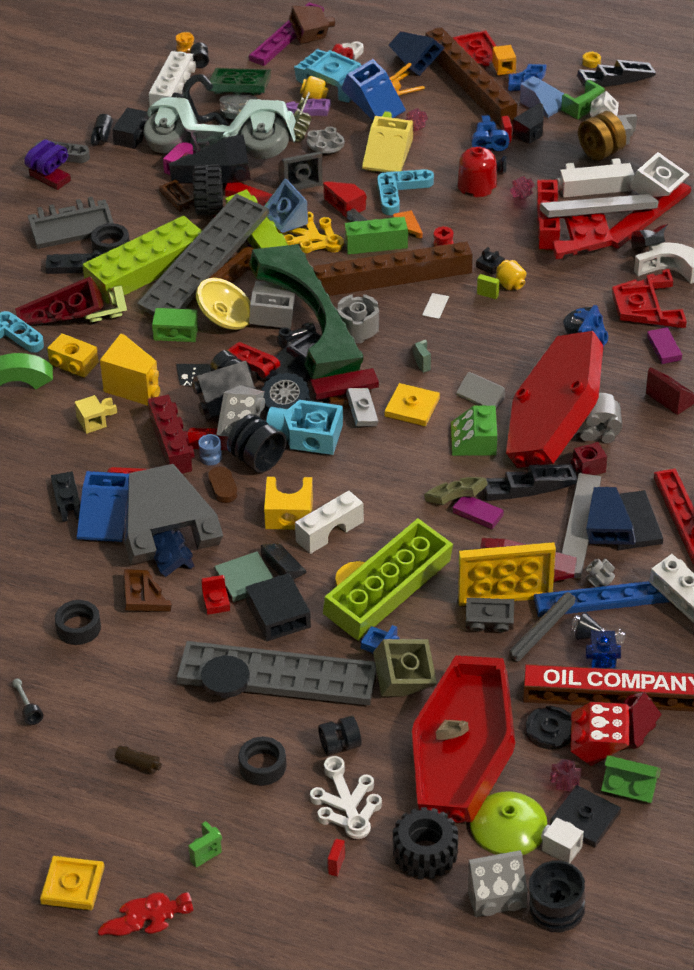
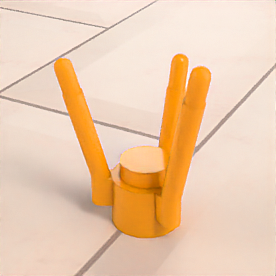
[390,63,425,96]

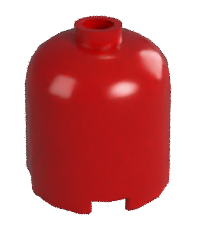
[457,147,497,197]

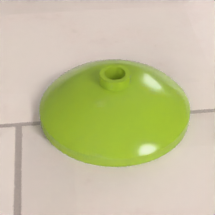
[470,791,547,855]

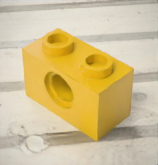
[47,333,99,378]

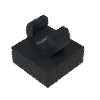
[476,247,505,275]

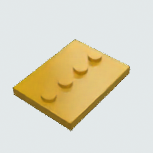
[458,542,556,606]

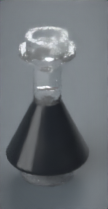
[570,612,626,647]

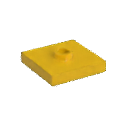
[385,383,440,426]
[40,856,104,910]

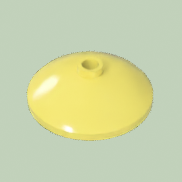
[196,278,251,330]

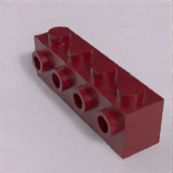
[147,394,195,474]

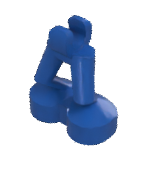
[471,115,509,151]

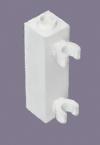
[557,158,634,198]

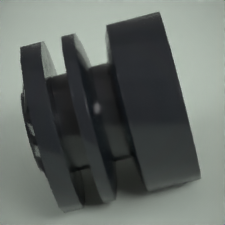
[227,414,287,473]
[529,860,585,932]

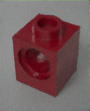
[571,442,607,475]

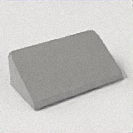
[456,372,505,408]

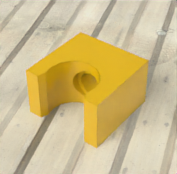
[264,477,313,530]

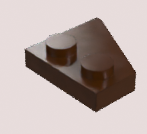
[123,569,172,612]

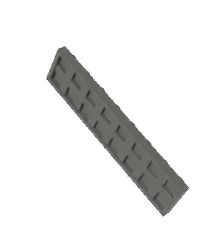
[137,194,269,316]
[177,641,377,705]

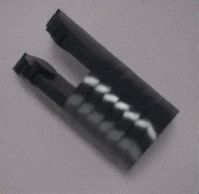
[90,114,113,146]

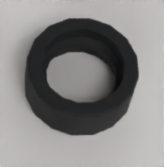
[91,223,130,254]
[55,600,101,645]
[238,736,287,786]

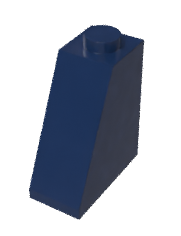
[388,31,444,76]
[586,487,636,545]

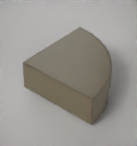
[436,720,469,740]

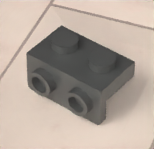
[466,598,514,632]

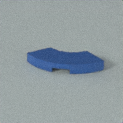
[508,64,546,91]

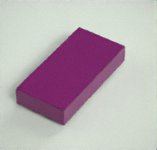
[647,327,682,364]
[453,496,504,529]

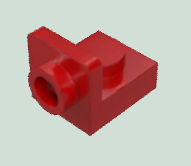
[201,575,230,615]

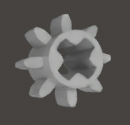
[586,558,615,587]

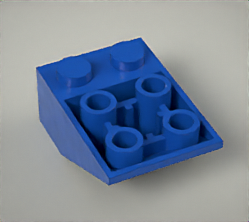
[341,59,406,120]
[77,471,129,542]

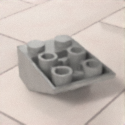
[249,281,296,328]

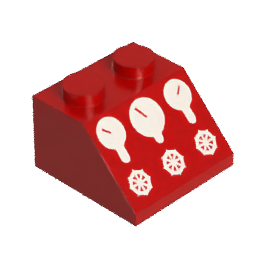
[571,702,629,766]

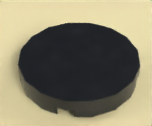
[201,655,250,698]
[526,706,572,750]

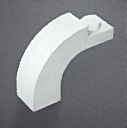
[634,243,694,284]

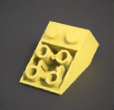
[362,116,413,172]

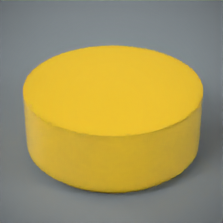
[582,52,601,68]

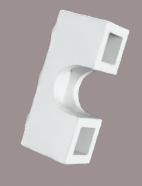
[295,491,364,554]

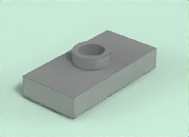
[346,388,378,426]

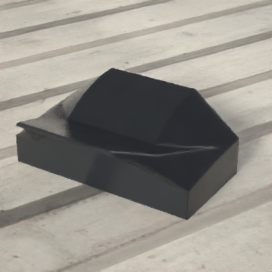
[631,224,668,248]

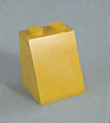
[100,334,160,406]

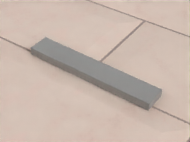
[540,194,658,218]
[562,473,601,579]

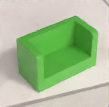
[561,80,605,120]
[152,308,198,342]

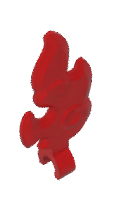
[98,892,194,936]

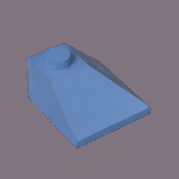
[520,76,564,118]

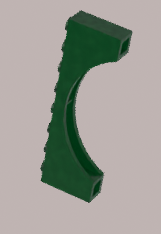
[249,244,364,379]

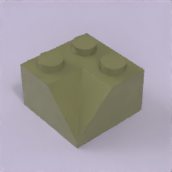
[373,639,437,696]

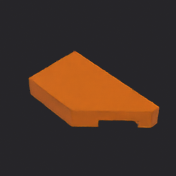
[393,210,423,239]

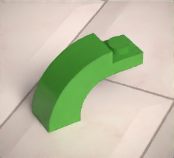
[0,353,53,389]

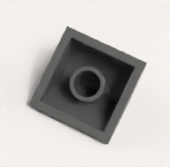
[278,152,323,190]

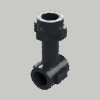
[277,322,316,348]

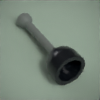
[12,679,44,725]

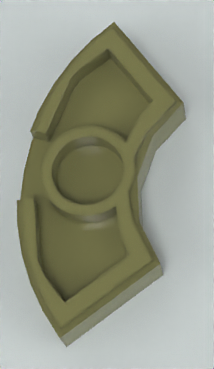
[424,477,488,505]

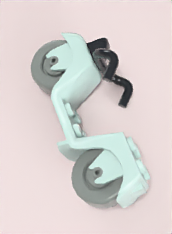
[144,74,296,159]

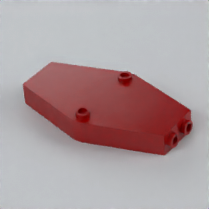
[506,331,603,468]
[412,655,516,823]

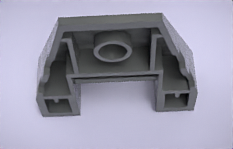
[125,464,223,564]

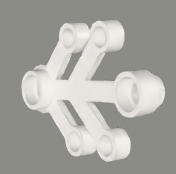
[310,756,382,839]

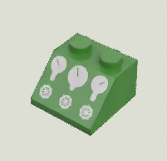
[451,405,497,456]

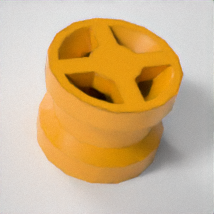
[176,32,194,53]

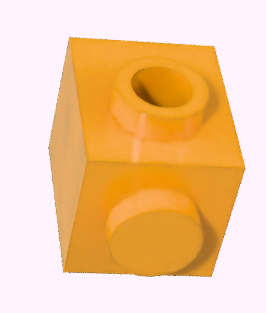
[492,45,516,75]

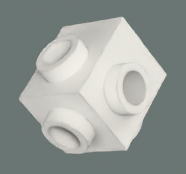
[590,91,619,117]

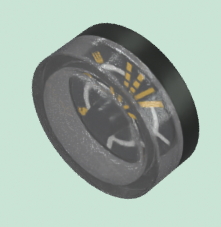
[220,94,258,119]

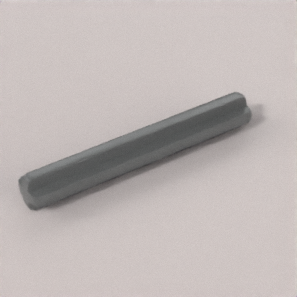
[509,592,576,662]

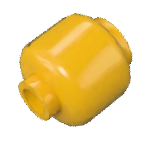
[300,76,329,99]
[496,260,527,291]

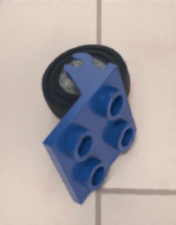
[564,305,608,347]

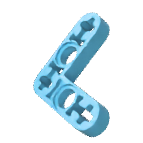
[377,169,434,215]
[0,311,44,353]

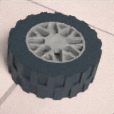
[261,373,310,415]

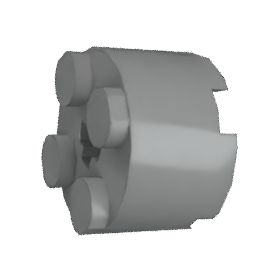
[337,294,379,343]
[578,393,622,443]

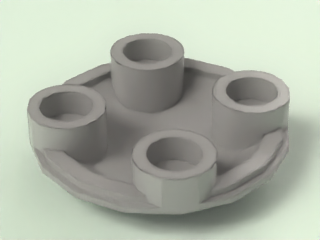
[306,126,345,153]

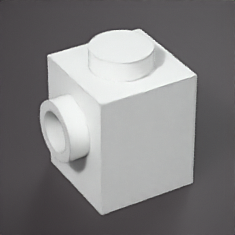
[541,818,584,863]

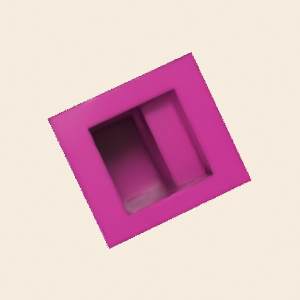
[163,142,193,175]

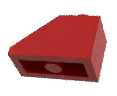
[323,181,367,218]

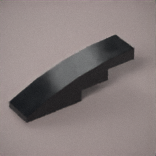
[577,60,656,86]
[483,465,578,500]

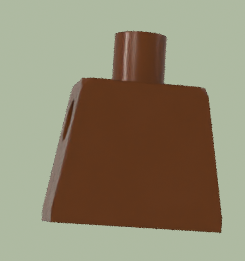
[289,6,335,44]

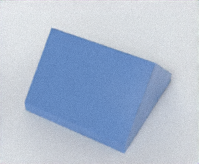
[264,179,308,233]

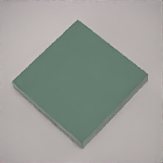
[214,552,273,603]

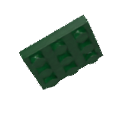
[209,68,271,95]

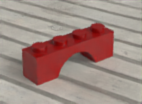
[536,180,560,250]

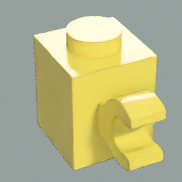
[75,395,117,434]

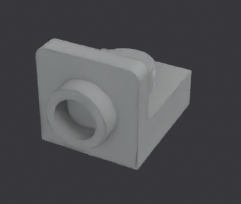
[617,114,637,145]

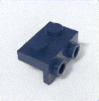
[153,530,195,577]

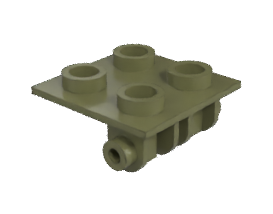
[293,92,311,142]

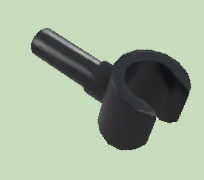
[496,156,507,172]

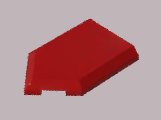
[452,30,497,66]

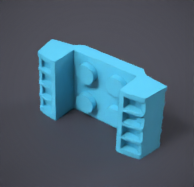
[294,49,362,103]

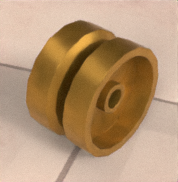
[578,111,627,161]

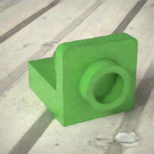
[188,821,222,868]

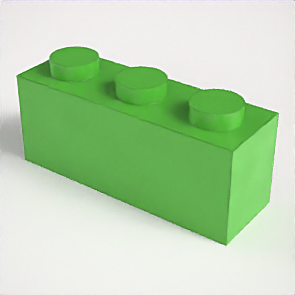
[345,217,408,255]

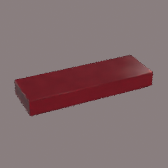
[311,368,379,400]

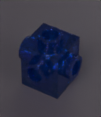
[586,631,621,669]

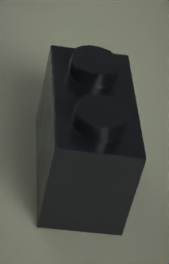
[112,107,149,149]

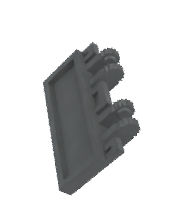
[28,196,114,249]

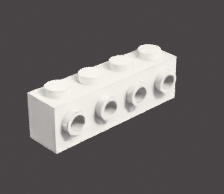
[149,51,196,106]
[649,554,694,623]

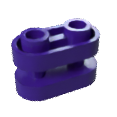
[24,139,68,175]

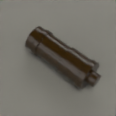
[115,745,162,774]

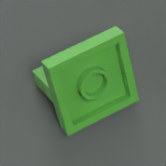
[601,755,661,803]

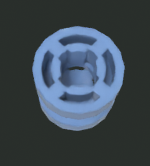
[199,434,222,465]

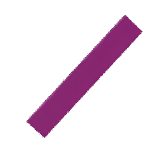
[249,2,324,66]

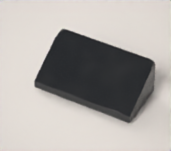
[261,543,307,580]

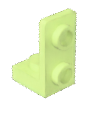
[84,286,127,322]

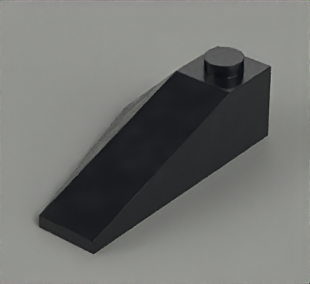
[169,134,251,183]

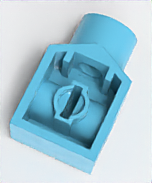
[266,400,343,455]

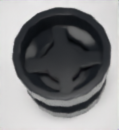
[190,42,209,68]

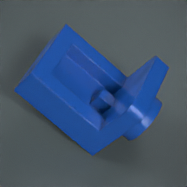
[361,625,400,653]

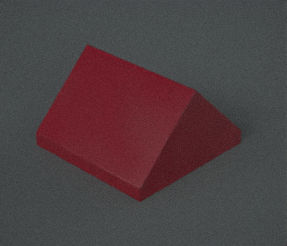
[646,367,694,415]

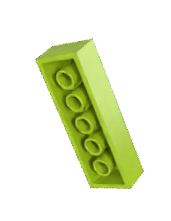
[83,215,202,304]
[323,518,453,641]

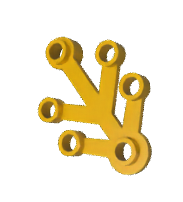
[276,212,344,253]

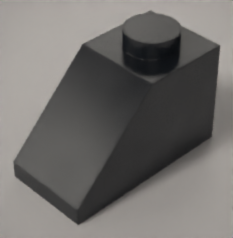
[513,103,543,144]

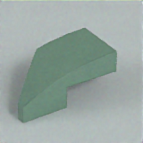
[412,339,431,373]

